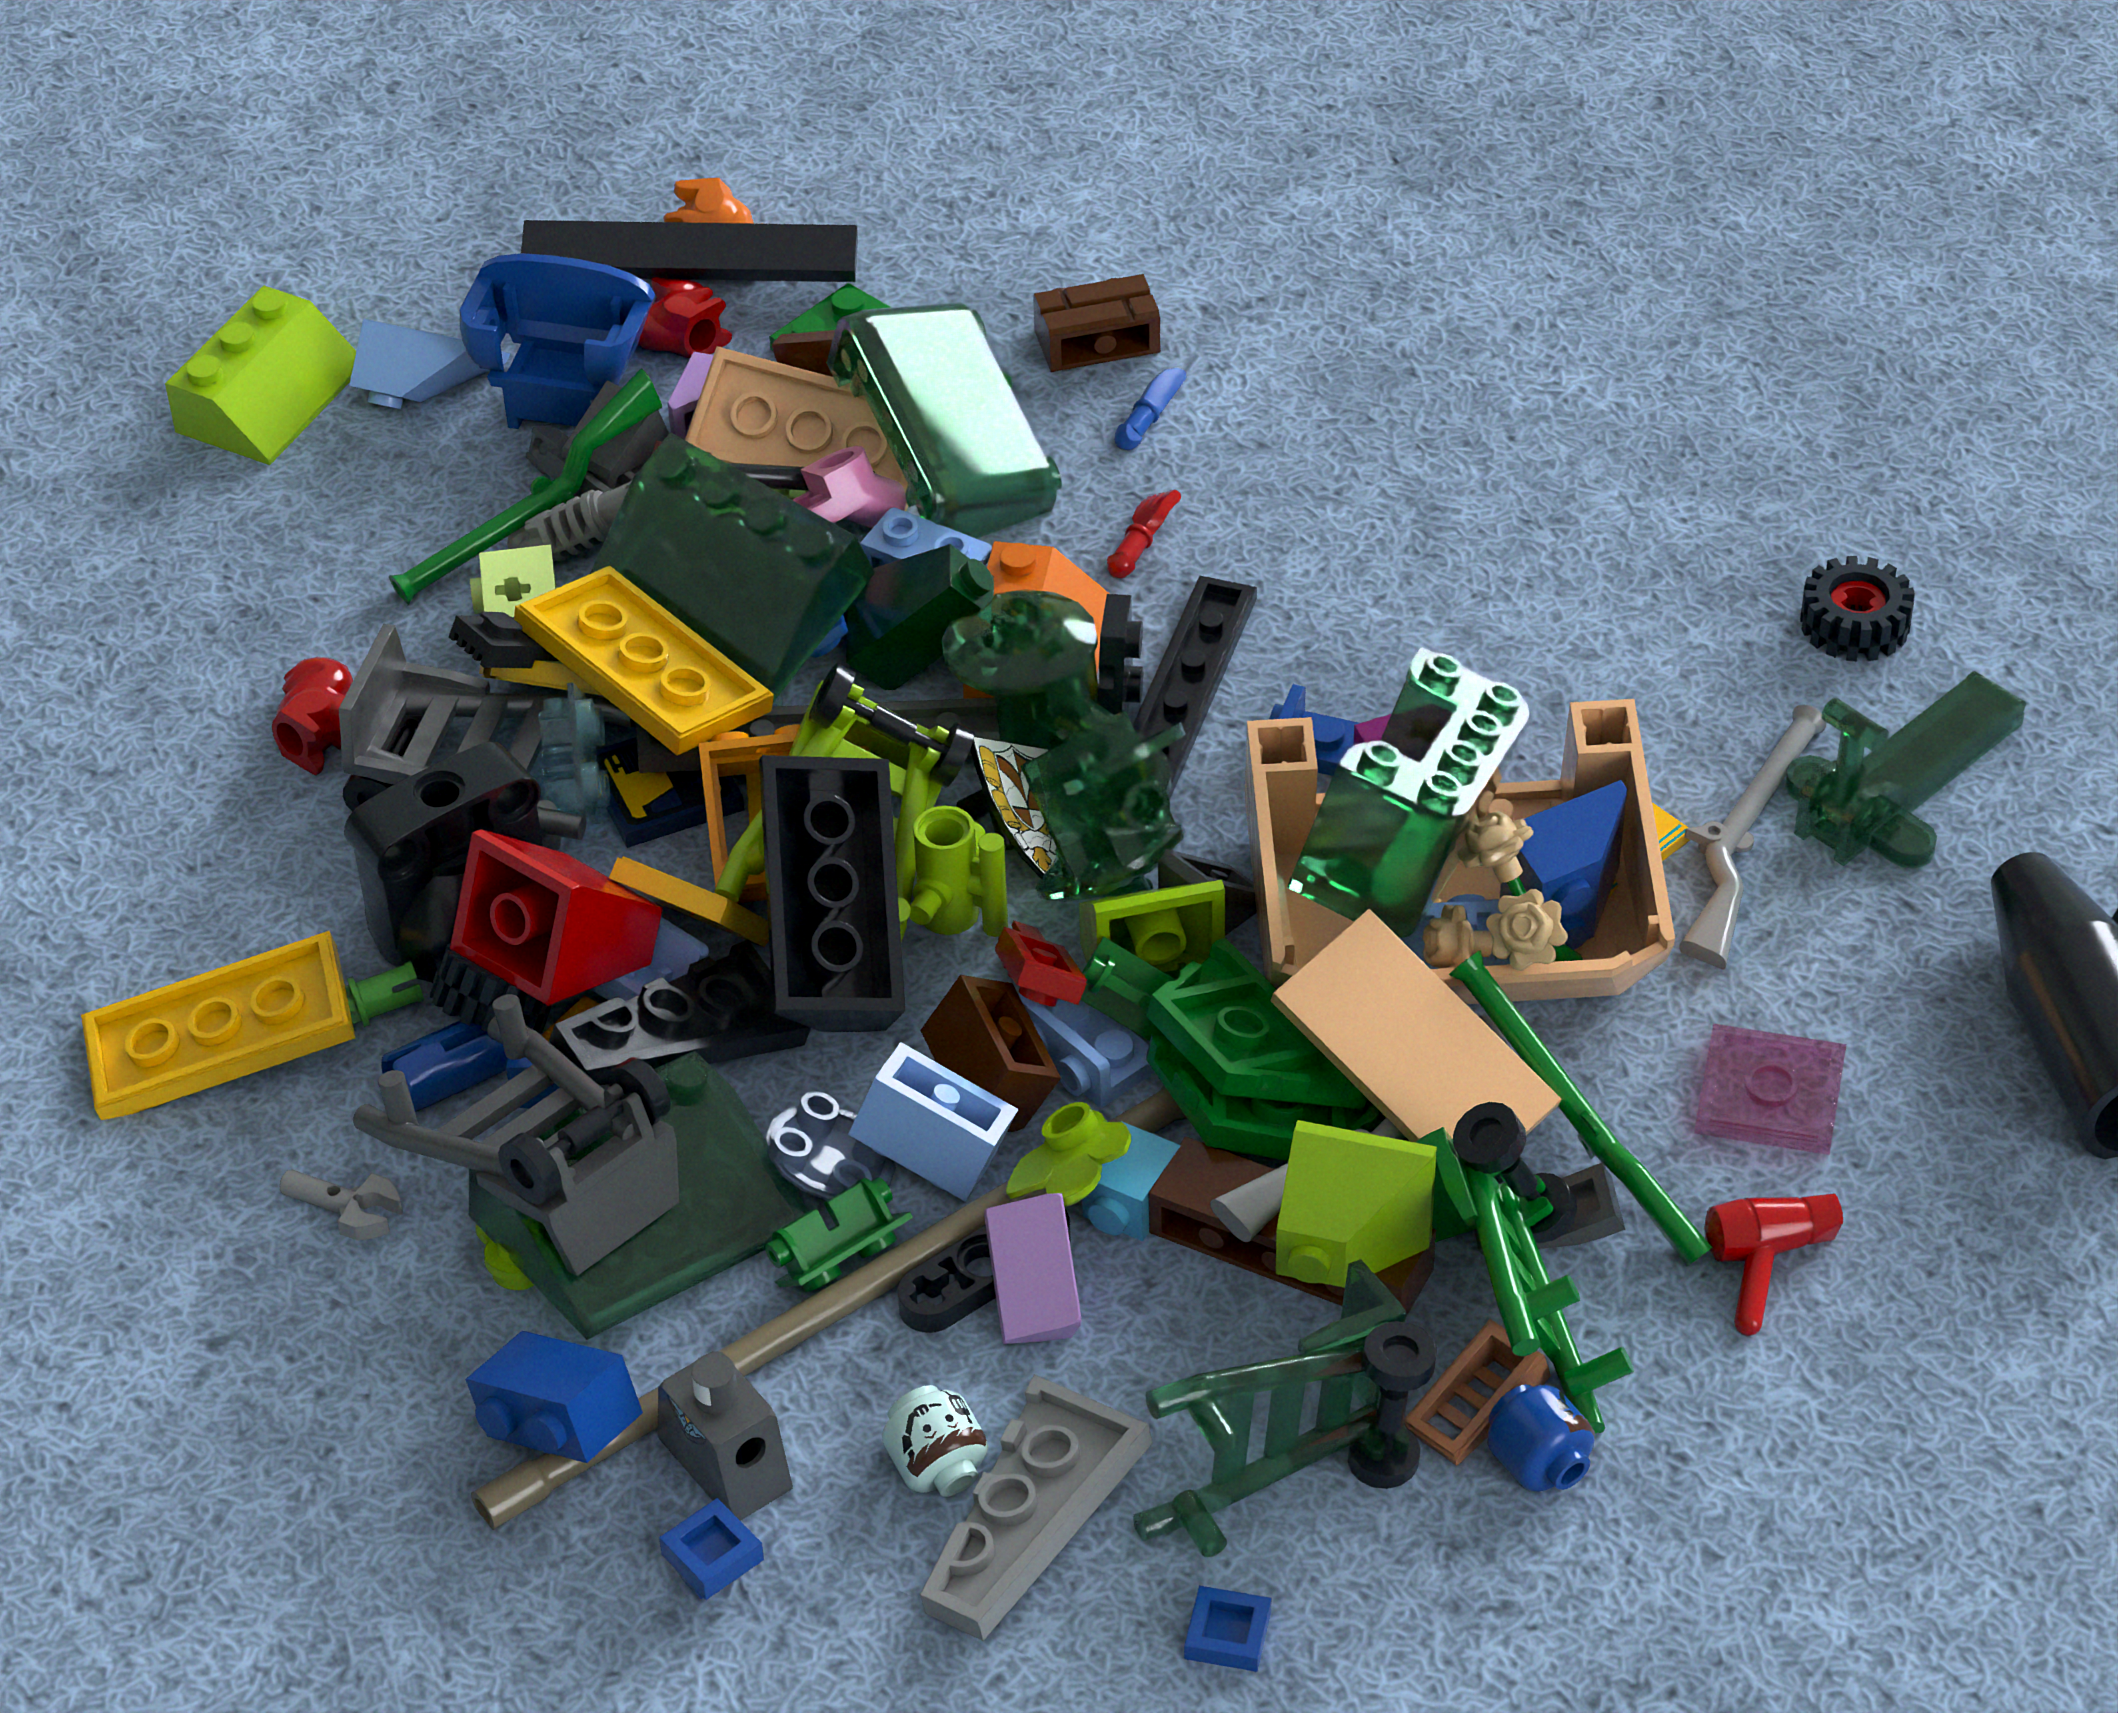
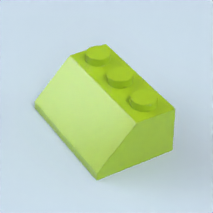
[165,285,356,465]

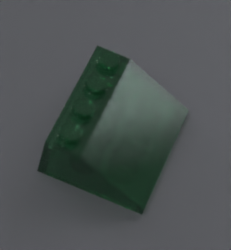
[590,432,875,702]
[469,1050,809,1340]

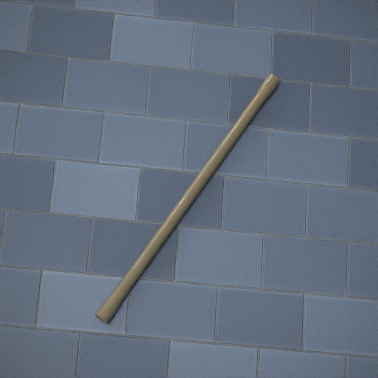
[471,1085,1187,1530]

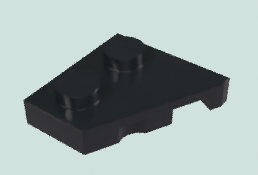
[1096,594,1144,763]

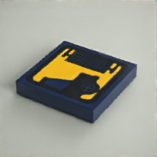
[583,737,745,848]

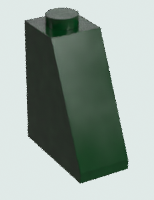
[846,544,994,690]

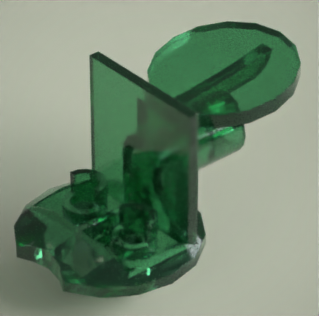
[942,589,1172,828]
[1020,711,1186,902]

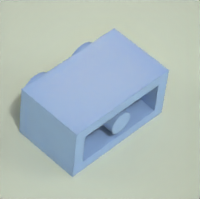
[848,1042,1018,1202]

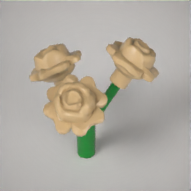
[1422,811,1583,971]

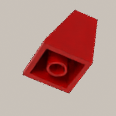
[450,829,663,1006]

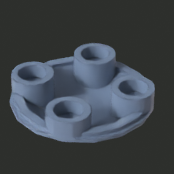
[765,1091,896,1200]

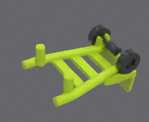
[714,663,975,942]

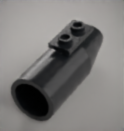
[1991,852,2118,1159]

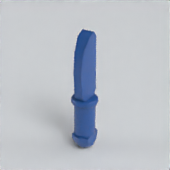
[1114,367,1187,450]

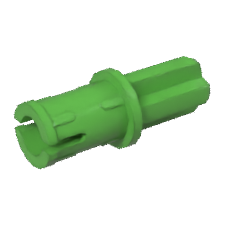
[345,961,425,1027]

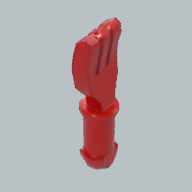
[1107,489,1181,579]

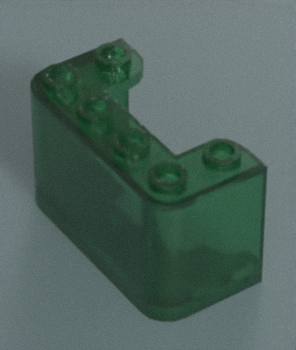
[1287,647,1530,938]

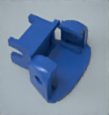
[460,253,656,429]

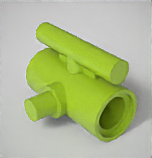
[909,805,1008,937]

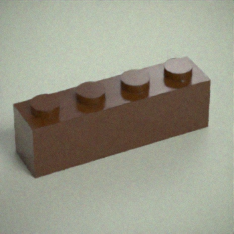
[1149,1136,1436,1323]

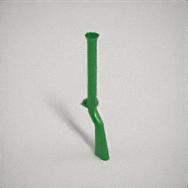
[389,369,662,605]
[1449,950,1712,1266]

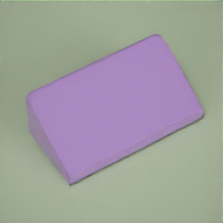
[984,1193,1081,1344]

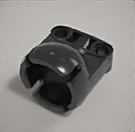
[344,741,543,983]

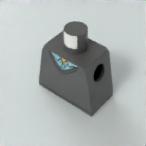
[657,1351,793,1521]

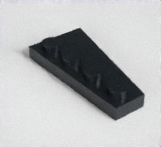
[549,939,811,1086]

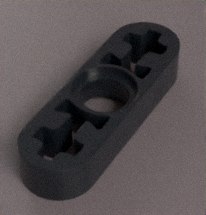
[897,1209,1071,1333]

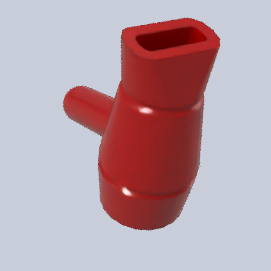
[1704,1194,1843,1336]

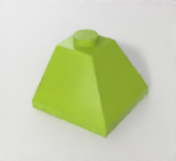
[1079,880,1225,972]
[1276,1120,1437,1288]

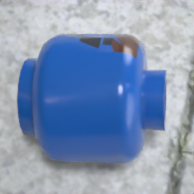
[1487,1384,1595,1492]

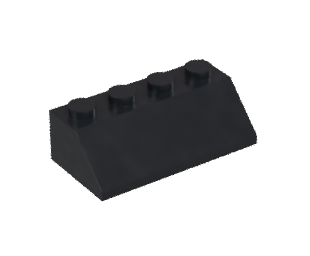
[759,755,905,1032]

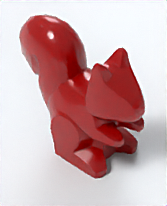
[638,277,732,359]
[272,657,353,775]

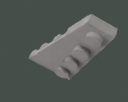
[920,1374,1153,1641]

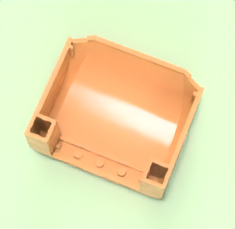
[1245,699,1675,1004]

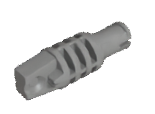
[507,474,661,562]

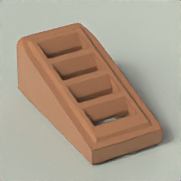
[1403,1319,1551,1466]

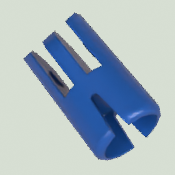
[381,1021,508,1112]

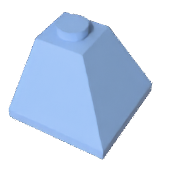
[349,319,510,410]

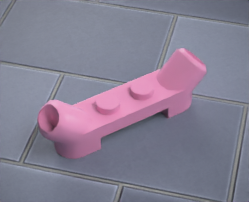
[656,446,907,631]

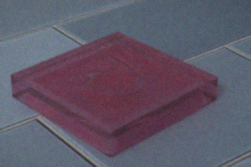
[1694,1024,1847,1155]

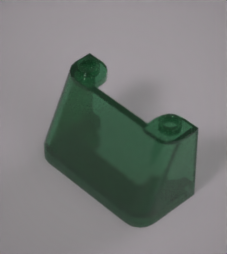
[826,302,1062,539]

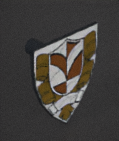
[956,736,1062,880]

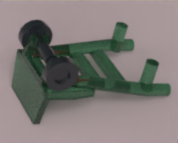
[1133,1259,1437,1557]

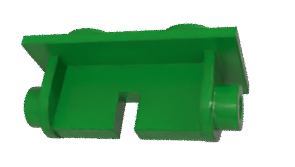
[1081,936,1176,1041]
[765,1177,913,1292]

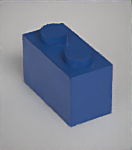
[465,1331,643,1463]

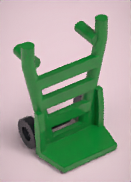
[1415,1102,1634,1434]

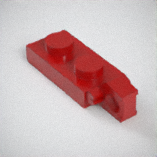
[995,921,1087,1007]

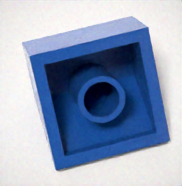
[1500,780,1627,950]

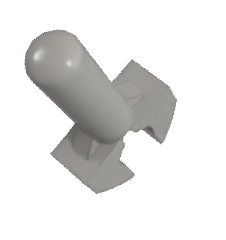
[280,1170,403,1240]

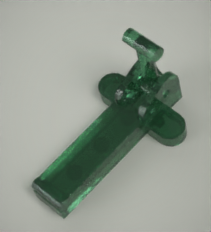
[1785,671,2026,869]

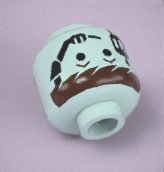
[882,1385,988,1497]

